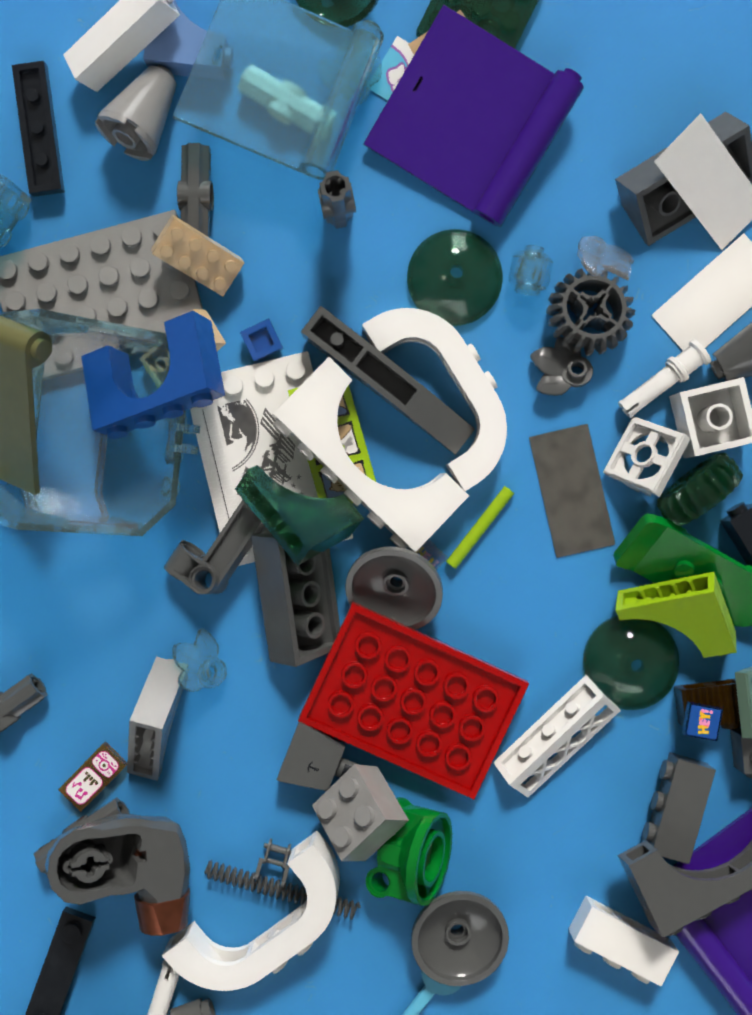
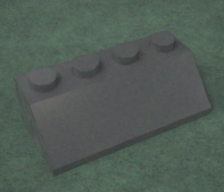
[615,112,752,246]
[251,522,340,667]

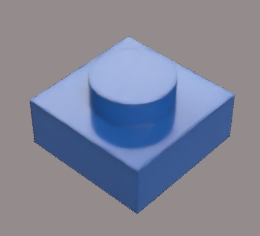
[240,318,284,363]

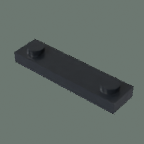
[12,61,65,197]
[25,906,96,1015]

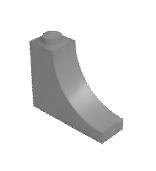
[127,656,188,781]

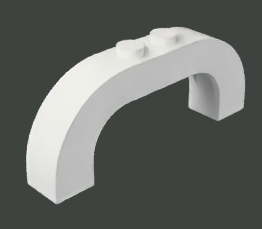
[362,308,507,491]
[162,831,340,991]

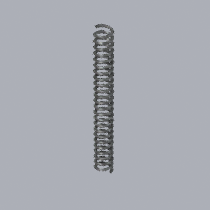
[204,860,361,920]

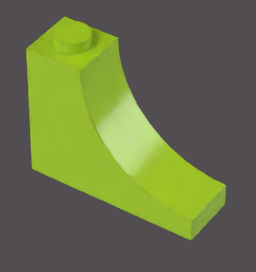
[616,572,737,658]

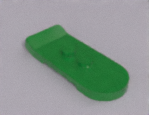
[613,514,752,627]

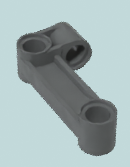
[164,484,282,594]

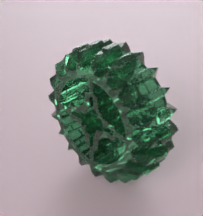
[656,453,743,526]

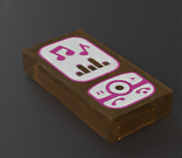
[58,741,127,812]

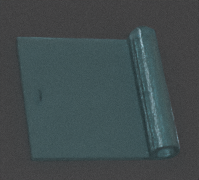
[173,0,384,180]

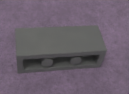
[642,752,716,864]

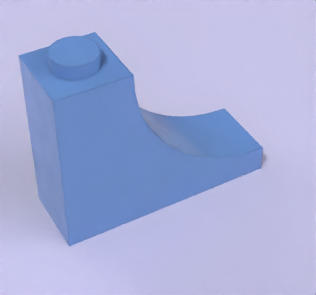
[143,0,233,81]

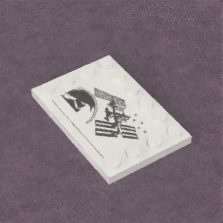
[190,351,353,566]

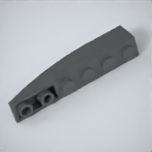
[301,306,475,455]

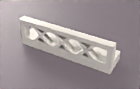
[493,675,621,798]

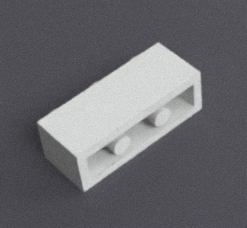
[569,896,679,986]

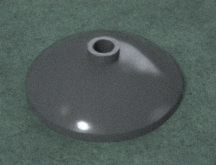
[345,547,443,630]
[411,891,509,986]

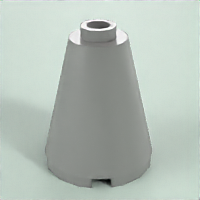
[95,65,177,161]

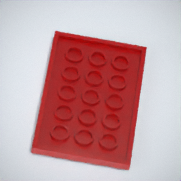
[298,601,529,799]

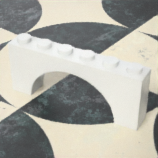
[272,357,469,552]

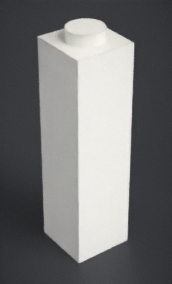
[63,0,180,92]

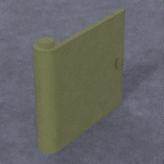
[0,316,52,495]

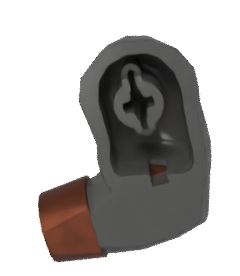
[45,814,190,936]

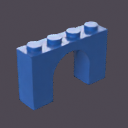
[81,311,225,439]

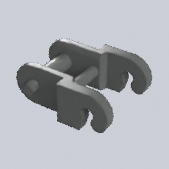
[254,838,292,888]

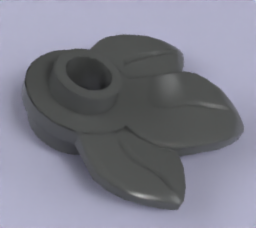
[530,337,593,396]

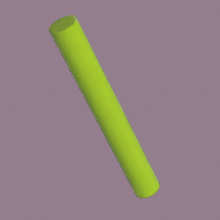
[446,486,514,569]

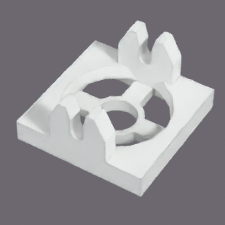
[603,416,690,497]

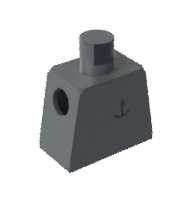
[276,722,357,791]

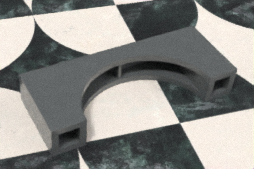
[617,840,752,938]

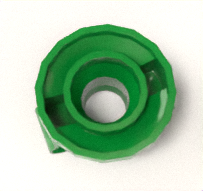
[366,797,453,906]

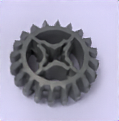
[546,267,636,356]

